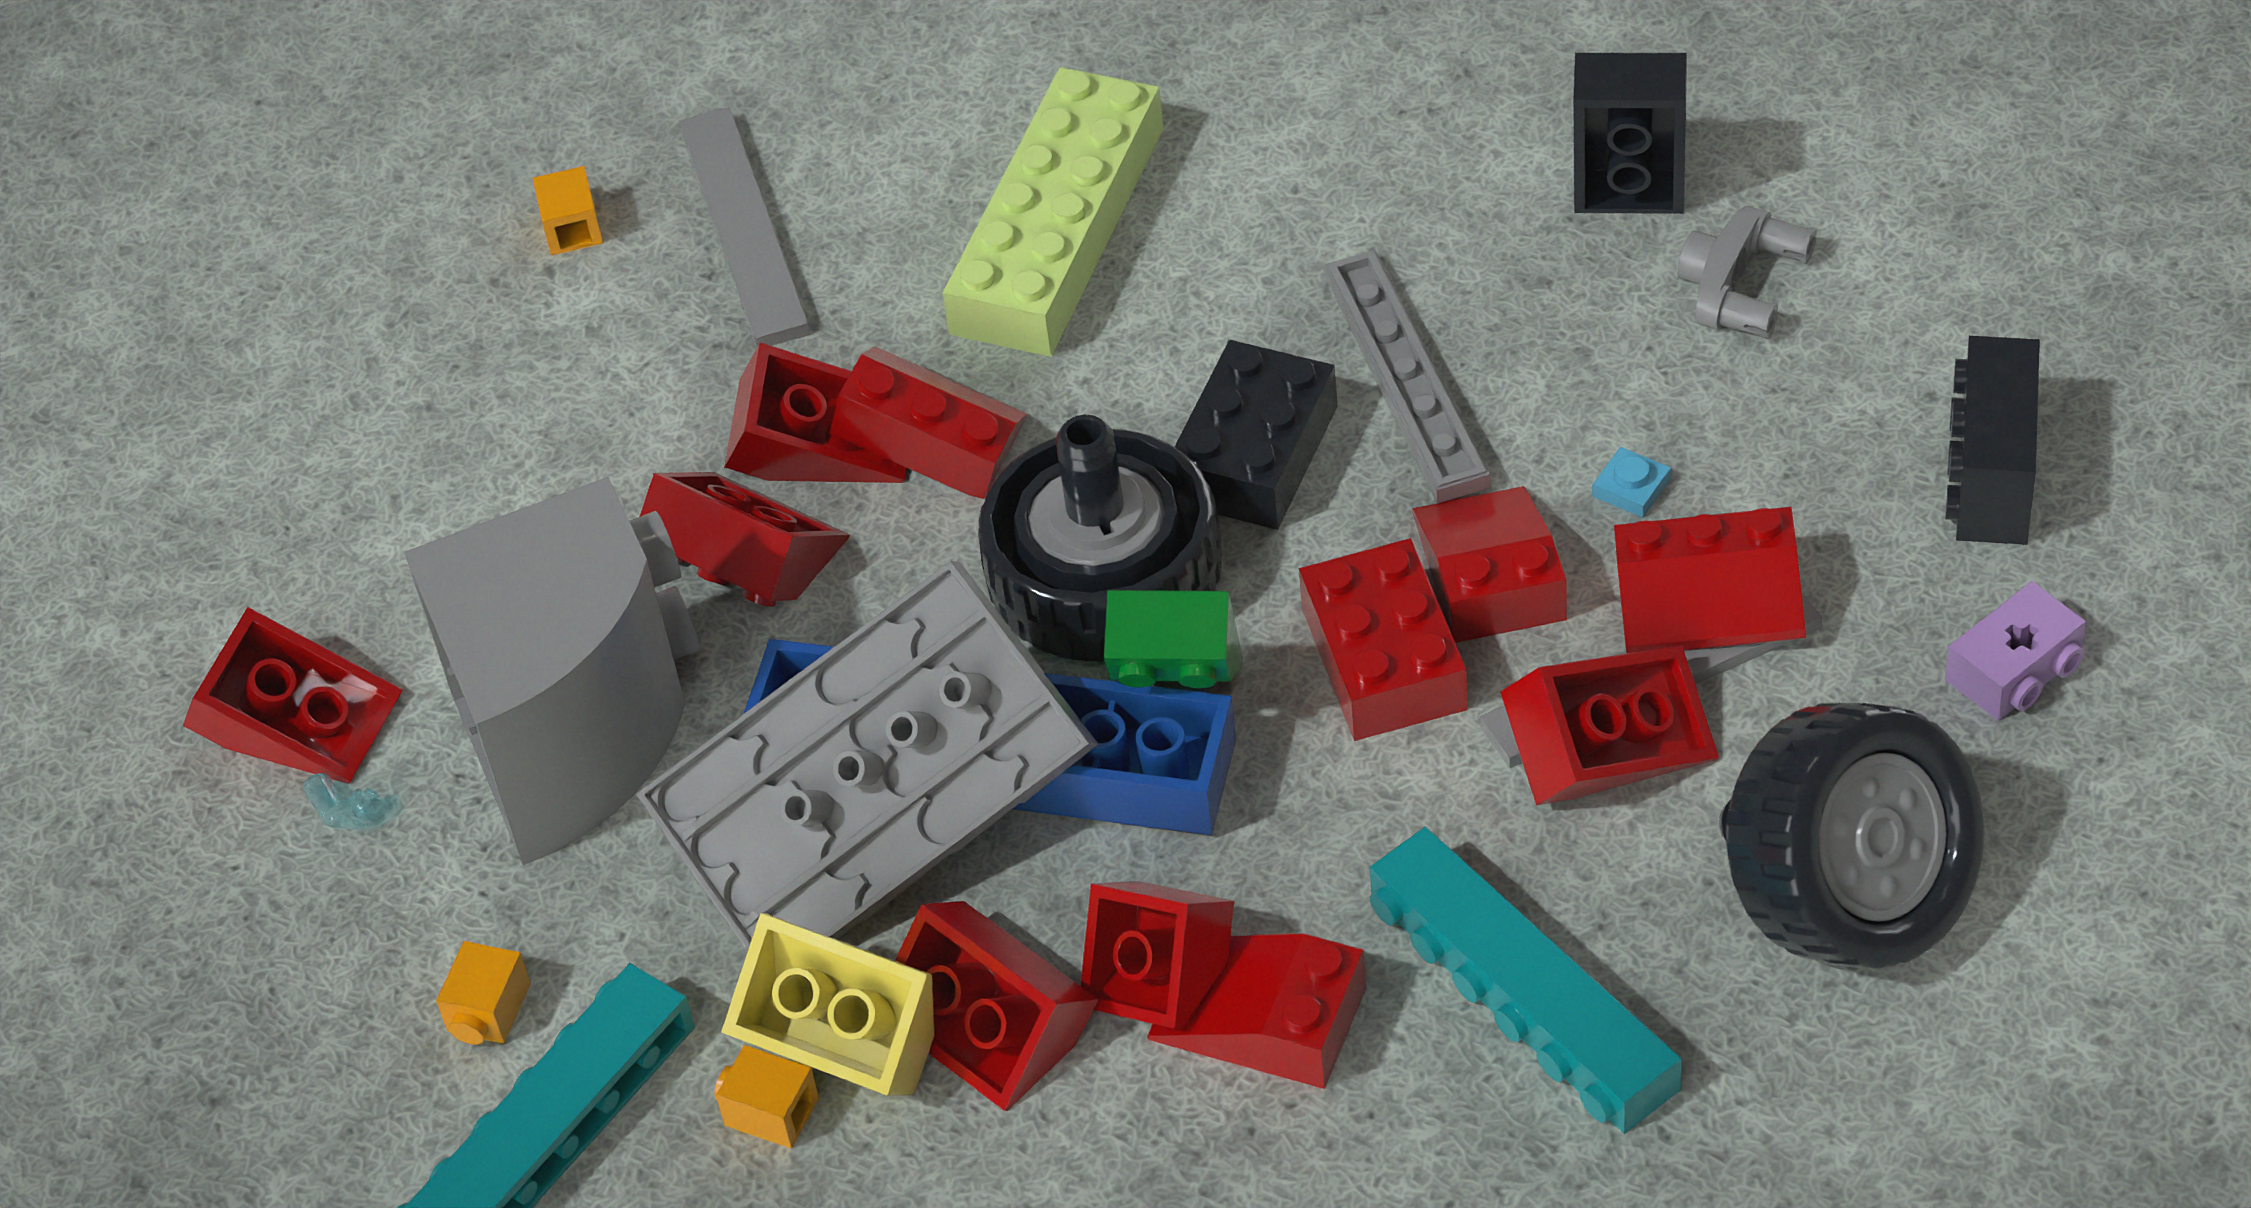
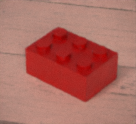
[1299,538,1468,741]

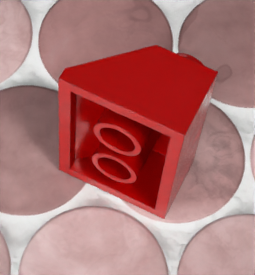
[829,346,1028,499]
[639,472,850,607]
[1614,506,1806,654]
[895,901,1098,1111]

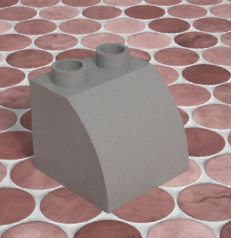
[404,477,700,865]

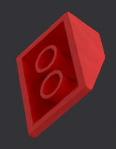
[724,342,906,483]
[1412,486,1567,643]
[183,607,403,784]
[1500,645,1719,806]
[1147,933,1366,1089]

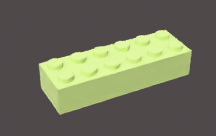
[942,67,1164,357]

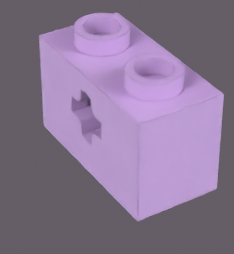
[1945,581,2086,721]

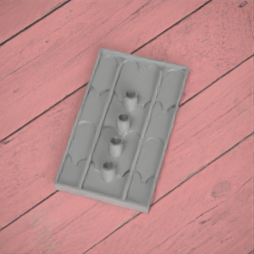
[636,561,1098,951]

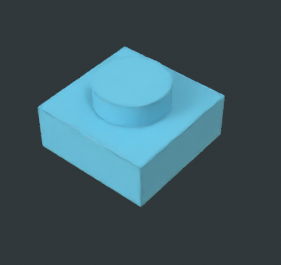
[1592,447,1671,518]

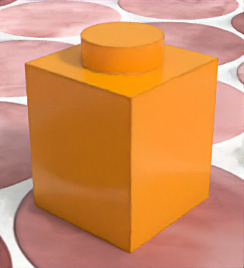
[532,166,603,256]
[436,941,531,1045]
[715,1045,819,1149]

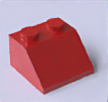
[1080,881,1234,1029]

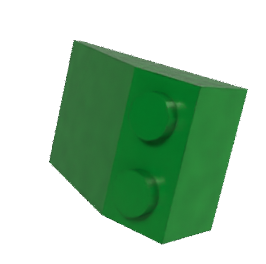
[1104,590,1243,688]

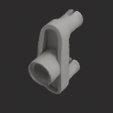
[1678,206,1817,339]

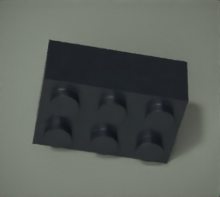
[1573,53,1687,214]
[1945,335,2040,545]
[1174,339,1338,530]

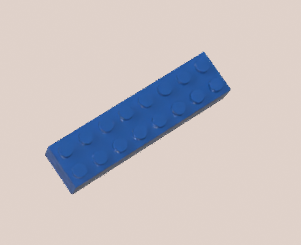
[744,639,1236,835]

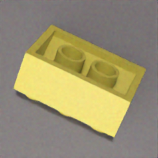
[721,913,934,1096]

